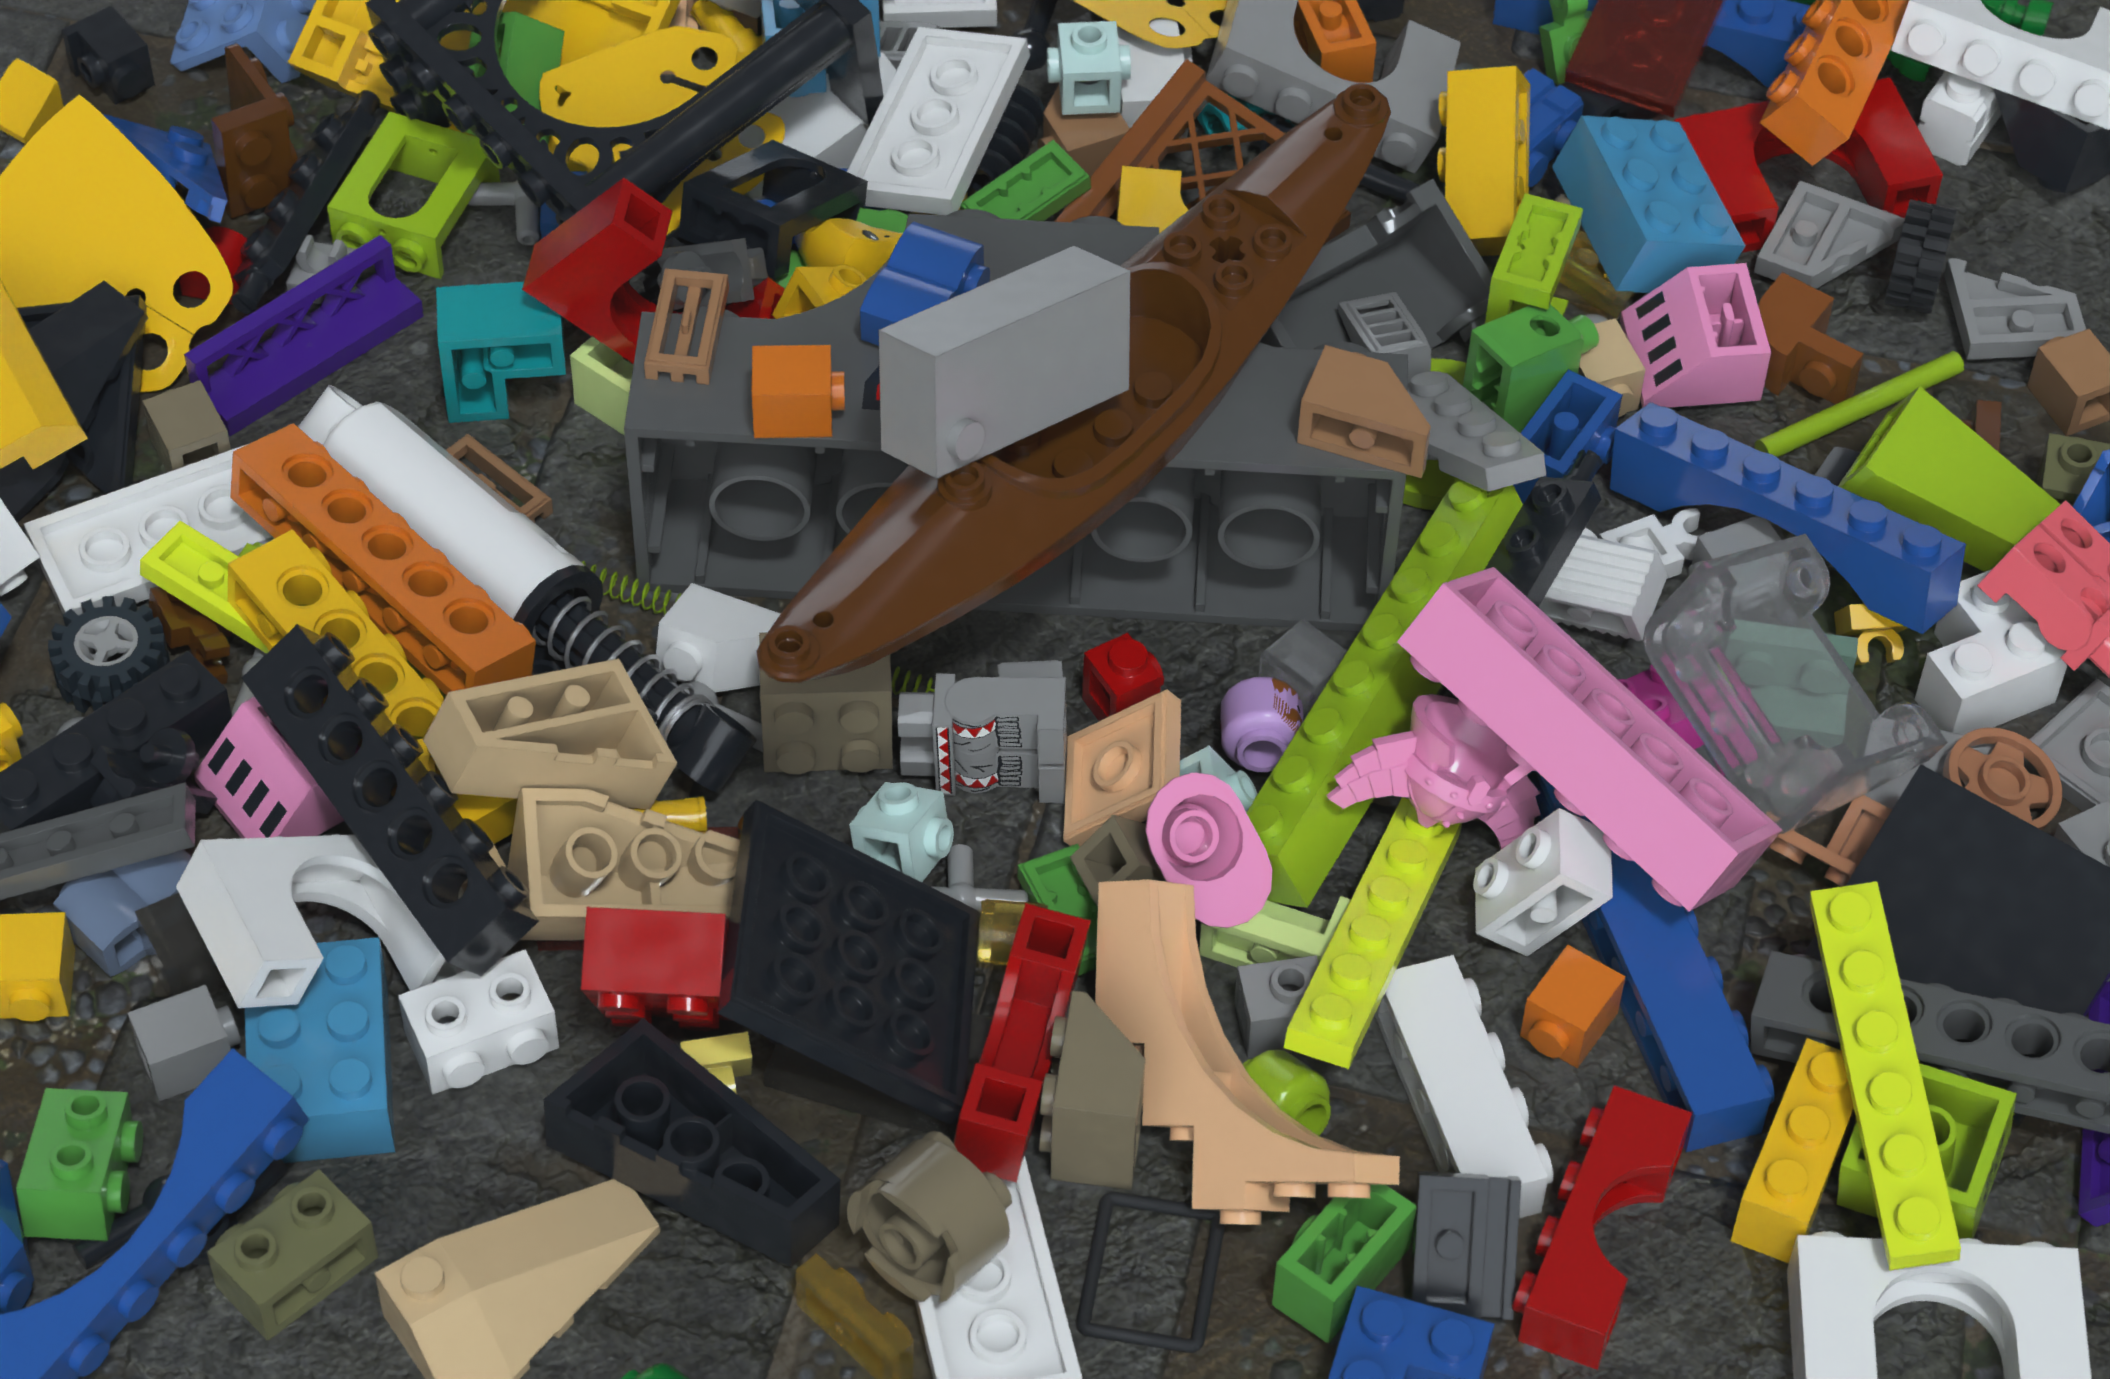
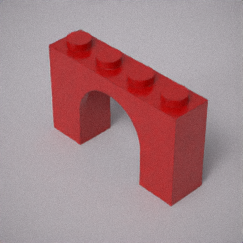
[1674,77,1943,253]
[522,178,785,364]

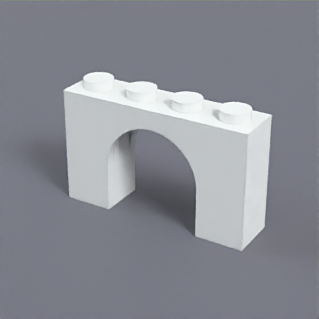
[1891,0,2110,130]
[176,833,467,1008]
[1787,1231,2091,1379]

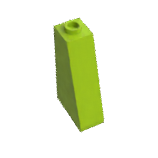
[1838,386,2061,572]

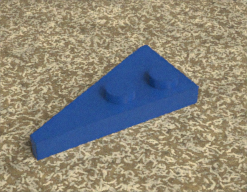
[102,113,228,223]

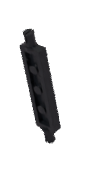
[232,90,381,314]
[1436,449,1603,700]

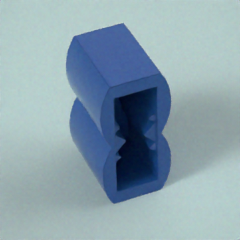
[860,222,990,346]

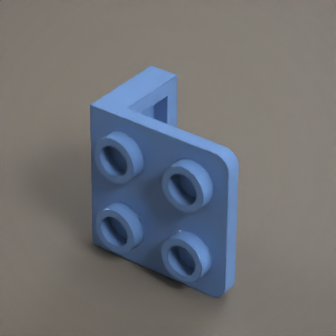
[170,0,316,83]

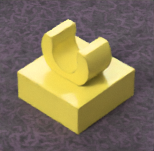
[680,1032,752,1094]

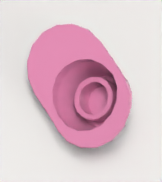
[1145,772,1272,928]

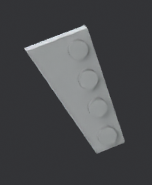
[1408,371,1546,492]

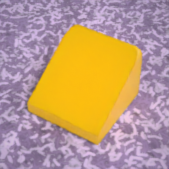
[0,58,64,144]

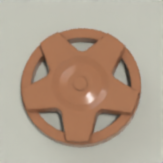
[1943,728,2062,830]

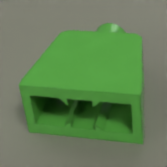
[1463,304,1599,432]

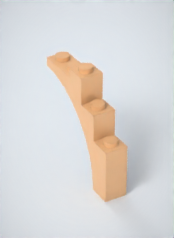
[1095,879,1400,1225]

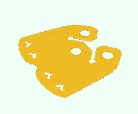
[539,26,785,234]

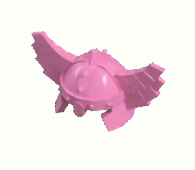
[1326,694,1541,850]

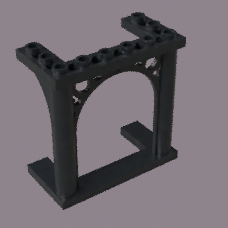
[365,0,884,282]

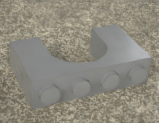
[1206,0,1461,174]

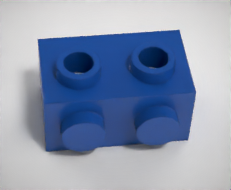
[1514,369,1622,504]

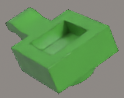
[1539,0,1607,85]

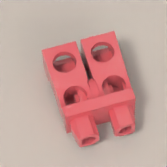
[1977,500,2110,679]

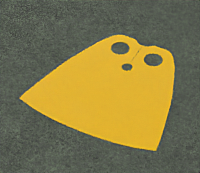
[0,94,233,392]

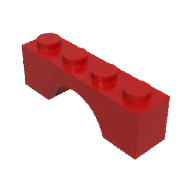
[954,903,1091,1183]
[1512,1085,1692,1370]

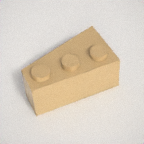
[423,658,677,809]

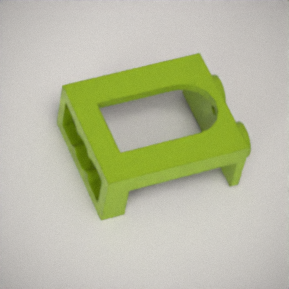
[327,111,500,279]
[1485,193,1583,323]

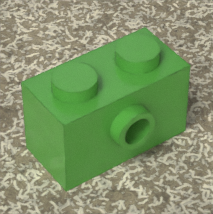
[1272,1185,1417,1343]

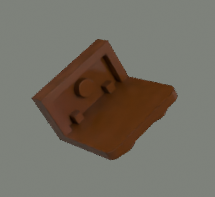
[211,43,298,219]

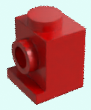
[1082,632,1164,721]

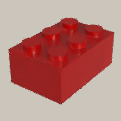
[581,907,732,1031]

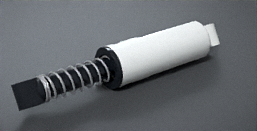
[298,385,757,793]

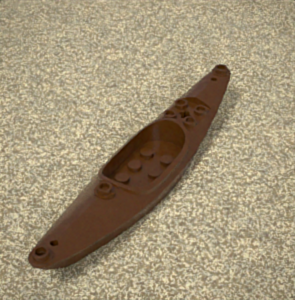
[756,83,1391,683]

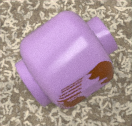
[1220,677,1303,772]

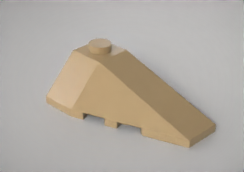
[508,788,740,940]
[375,1179,660,1379]

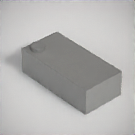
[879,246,1130,478]

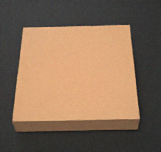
[1063,689,1181,847]

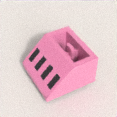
[1620,263,1771,408]
[194,696,360,838]

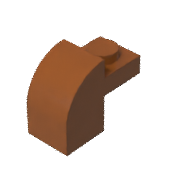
[1758,272,1863,404]

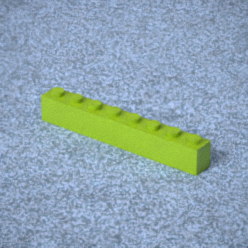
[1246,478,1523,908]

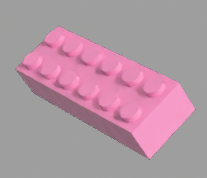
[1397,567,1782,912]

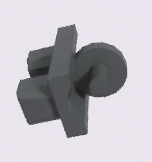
[657,238,768,309]

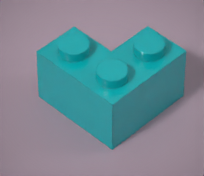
[436,281,566,423]

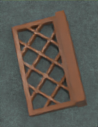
[1055,59,1285,222]

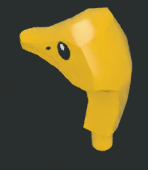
[794,218,903,280]

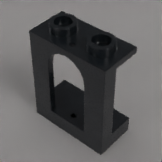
[678,140,868,280]

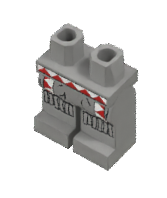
[898,673,1067,804]

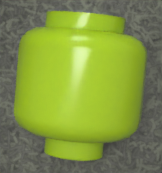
[1243,1049,1331,1136]

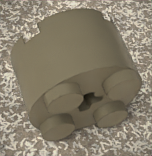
[847,1131,1012,1303]

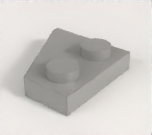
[1754,180,1905,289]
[1944,258,2086,360]

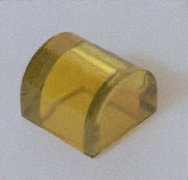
[977,899,1048,965]

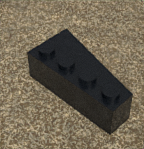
[544,1018,841,1267]

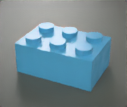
[1552,116,1746,293]
[245,937,395,1163]

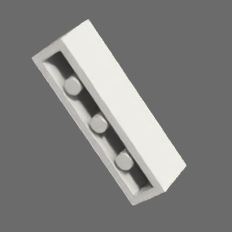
[1375,955,1553,1218]

